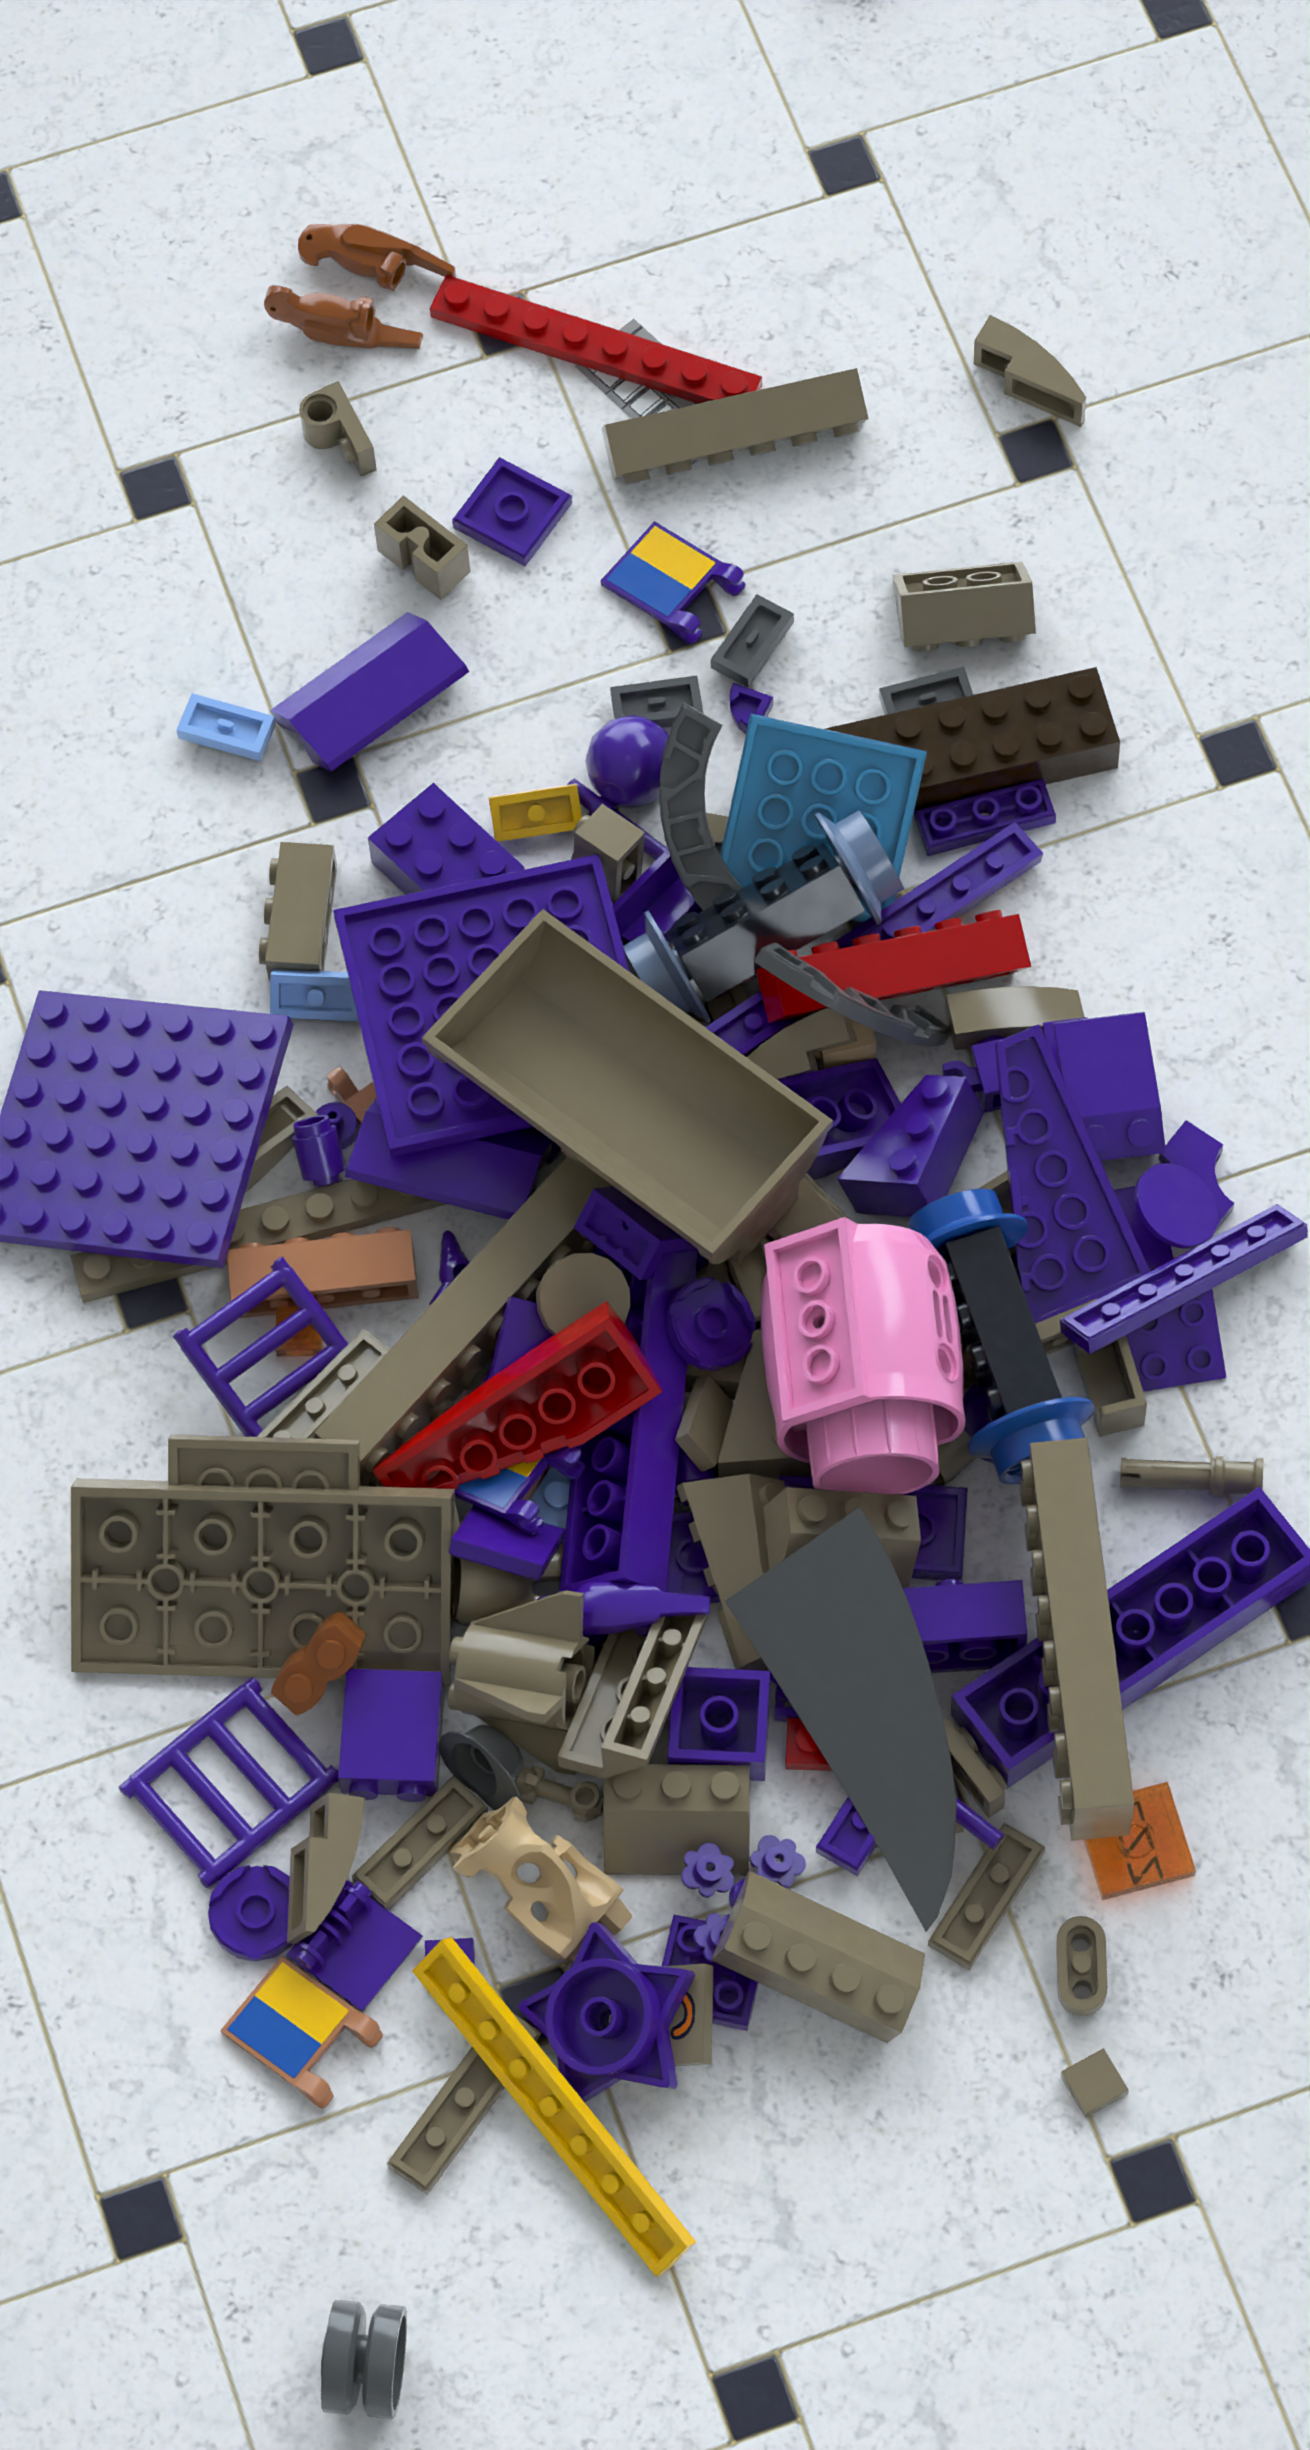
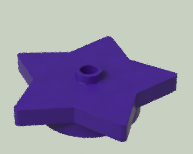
[518,1922,695,2102]

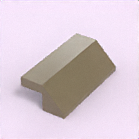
[557,1608,711,1779]

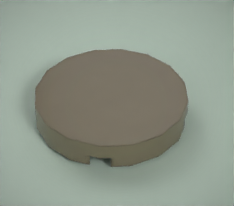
[536,1253,630,1336]

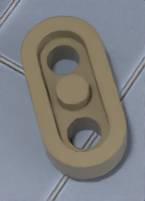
[1056,1916,1108,2016]

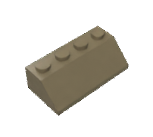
[711,1871,925,2043]

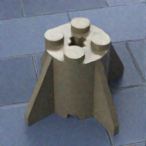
[448,1590,604,1775]

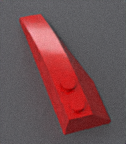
[373,1301,662,1489]

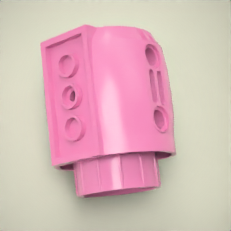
[761,1217,965,1495]

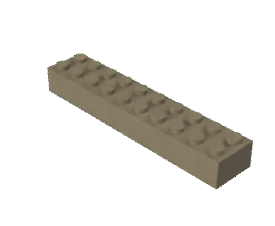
[314,1156,613,1487]

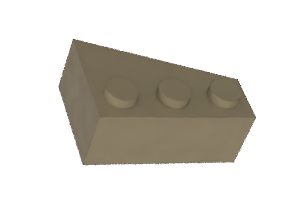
[717,1329,812,1480]

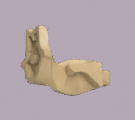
[447,1796,632,1963]

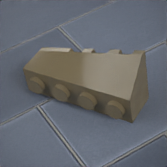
[676,1474,785,1671]

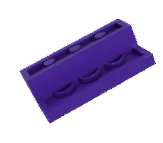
[270,612,469,772]
[345,1097,553,1220]

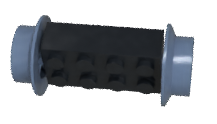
[623,810,904,1023]

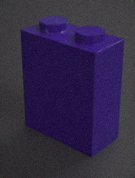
[338,1669,445,1802]

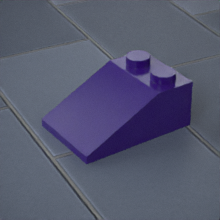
[1053,1011,1166,1161]
[777,1058,901,1180]

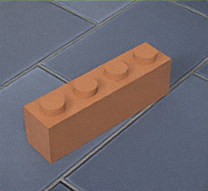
[227,1227,419,1318]

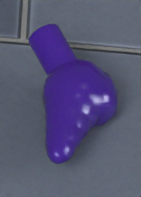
[429,1230,470,1306]

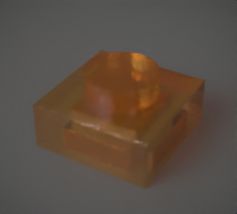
[275,1306,323,1357]

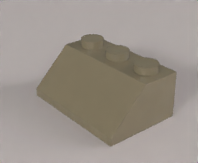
[893,561,1036,652]
[763,1487,921,1588]
[603,1764,750,1876]

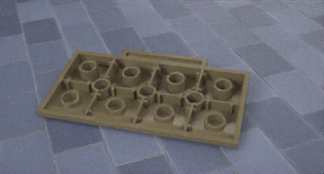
[71,1435,455,1683]

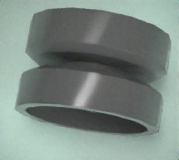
[321,2300,407,2419]

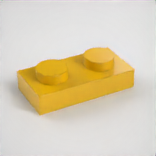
[488,784,582,842]

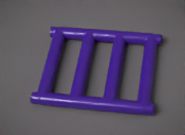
[173,1257,348,1437]
[118,1677,339,1889]

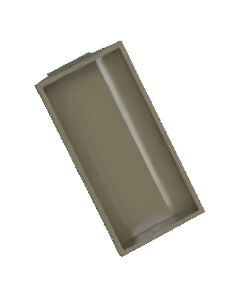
[422,909,833,1265]

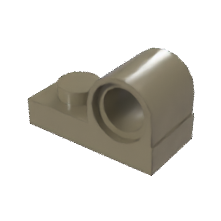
[299,381,377,476]

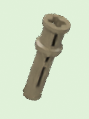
[1120,1456,1264,1498]

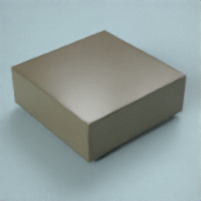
[1061,2048,1129,2118]

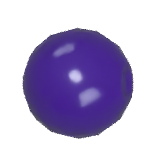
[585,715,669,808]

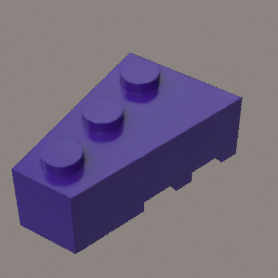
[837,1075,984,1217]

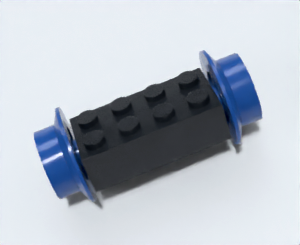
[908,1189,1095,1485]

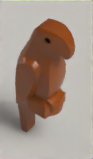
[298,224,456,291]
[264,285,423,349]

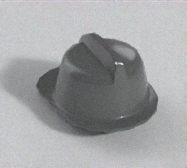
[439,1725,523,1810]

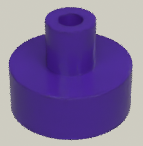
[316,1102,358,1150]

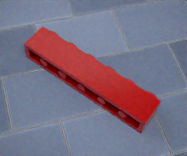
[756,910,1032,1023]

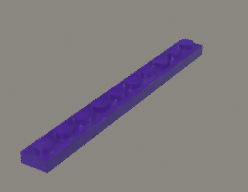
[706,822,1044,1057]

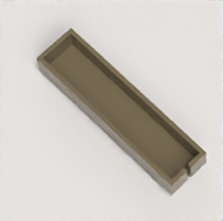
[1019,1438,1134,1841]

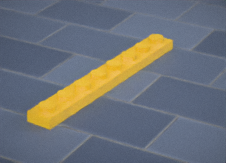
[412,1937,696,2277]

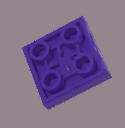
[662,1914,759,2031]

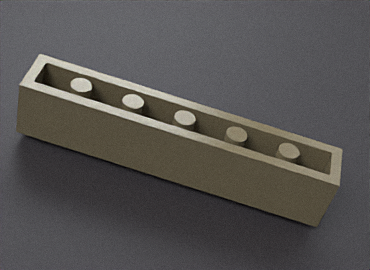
[601,368,869,485]

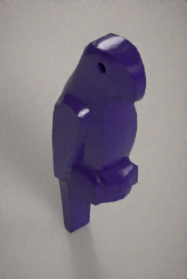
[537,1582,710,1636]

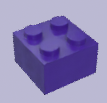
[668,1667,771,1781]

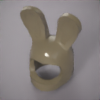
[453,1542,564,1626]

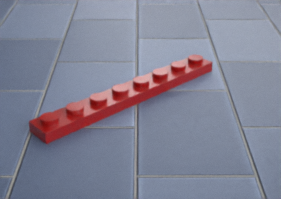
[430,274,763,404]

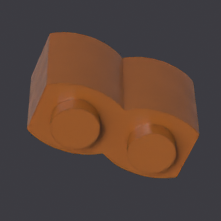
[271,1611,366,1715]

